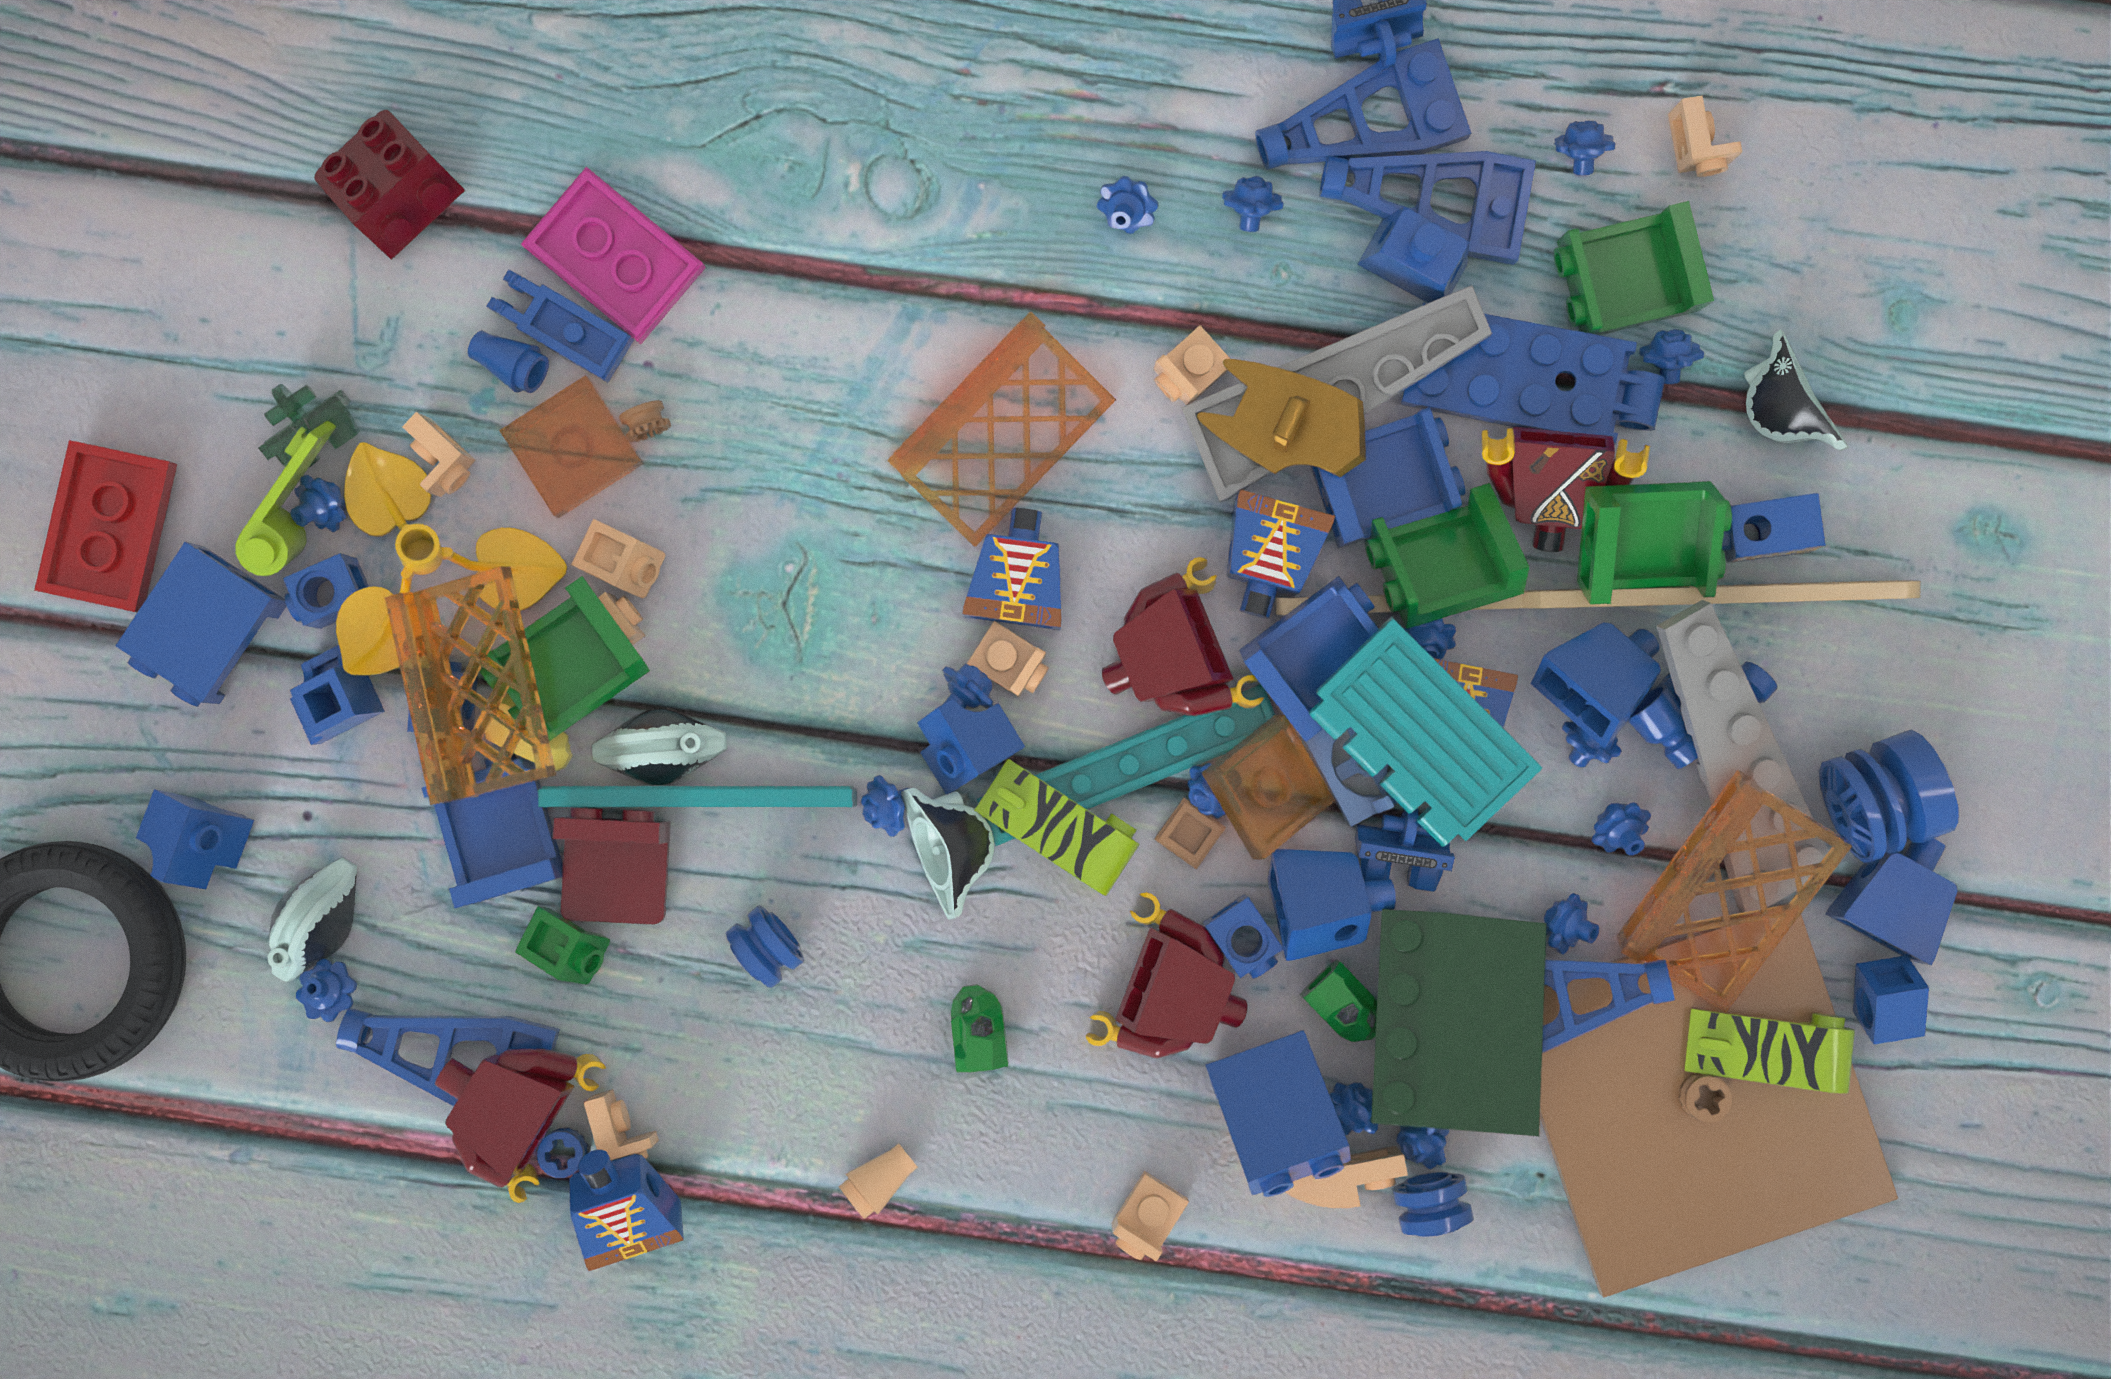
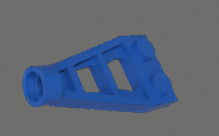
[1255,38,1472,170]
[1319,151,1536,265]
[1542,959,1675,1054]
[336,1008,560,1106]

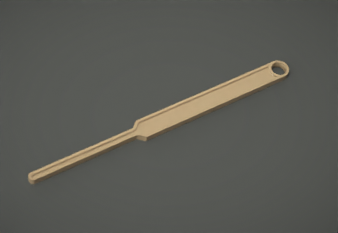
[1276,580,1921,615]

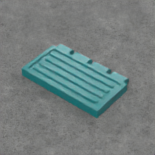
[1308,616,1543,847]

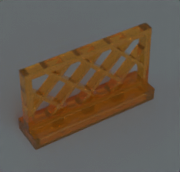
[885,311,1116,547]
[385,566,557,805]
[1617,770,1852,1012]

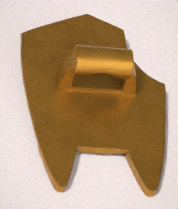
[1197,359,1366,477]

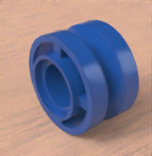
[725,905,805,988]
[1393,1172,1474,1237]

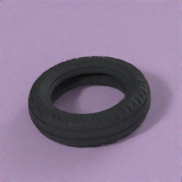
[0,841,186,1082]

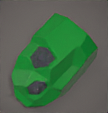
[1300,959,1377,1042]
[951,984,1009,1073]

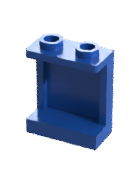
[1310,407,1466,549]
[115,542,287,707]
[1239,576,1379,742]
[422,752,563,908]
[1205,1030,1351,1197]

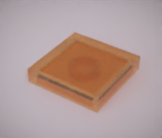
[499,375,644,518]
[1202,715,1335,860]

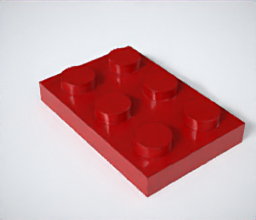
[34,440,177,612]

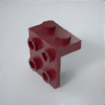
[314,110,465,260]
[553,807,671,925]

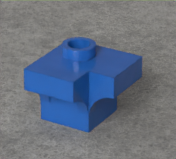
[290,645,385,745]
[917,698,1025,794]
[136,789,254,889]

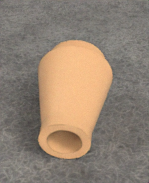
[838,1143,918,1219]

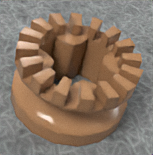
[619,400,671,442]
[1679,1073,1733,1123]

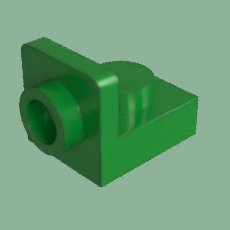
[515,906,610,985]

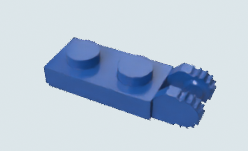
[486,269,634,383]

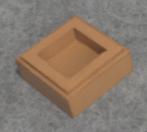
[1154,797,1226,869]

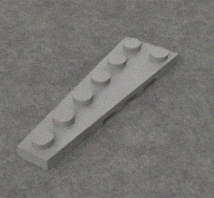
[1181,285,1492,503]
[1657,600,1837,918]

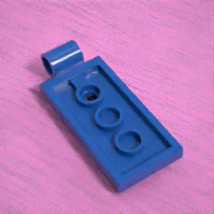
[1401,302,1665,445]

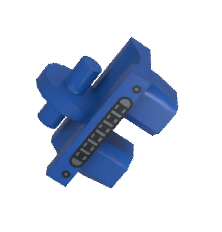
[1331,0,1427,67]
[1355,808,1455,892]

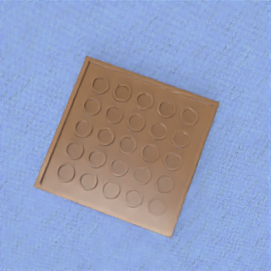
[1540,901,1898,1297]

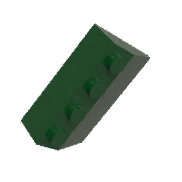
[1371,909,1547,1137]

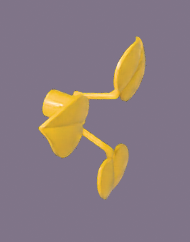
[336,442,567,675]

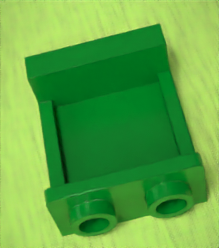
[1554,201,1714,335]
[1577,481,1732,605]
[1365,483,1530,629]
[477,576,650,743]

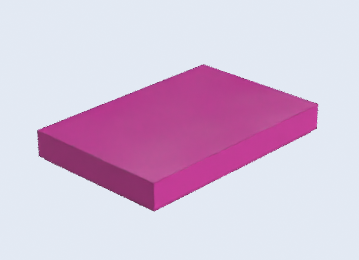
[521,167,706,345]

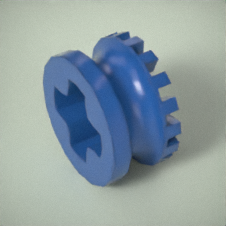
[537,1127,588,1178]

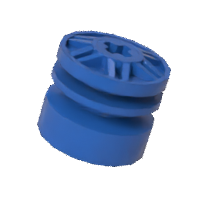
[1819,729,1959,863]

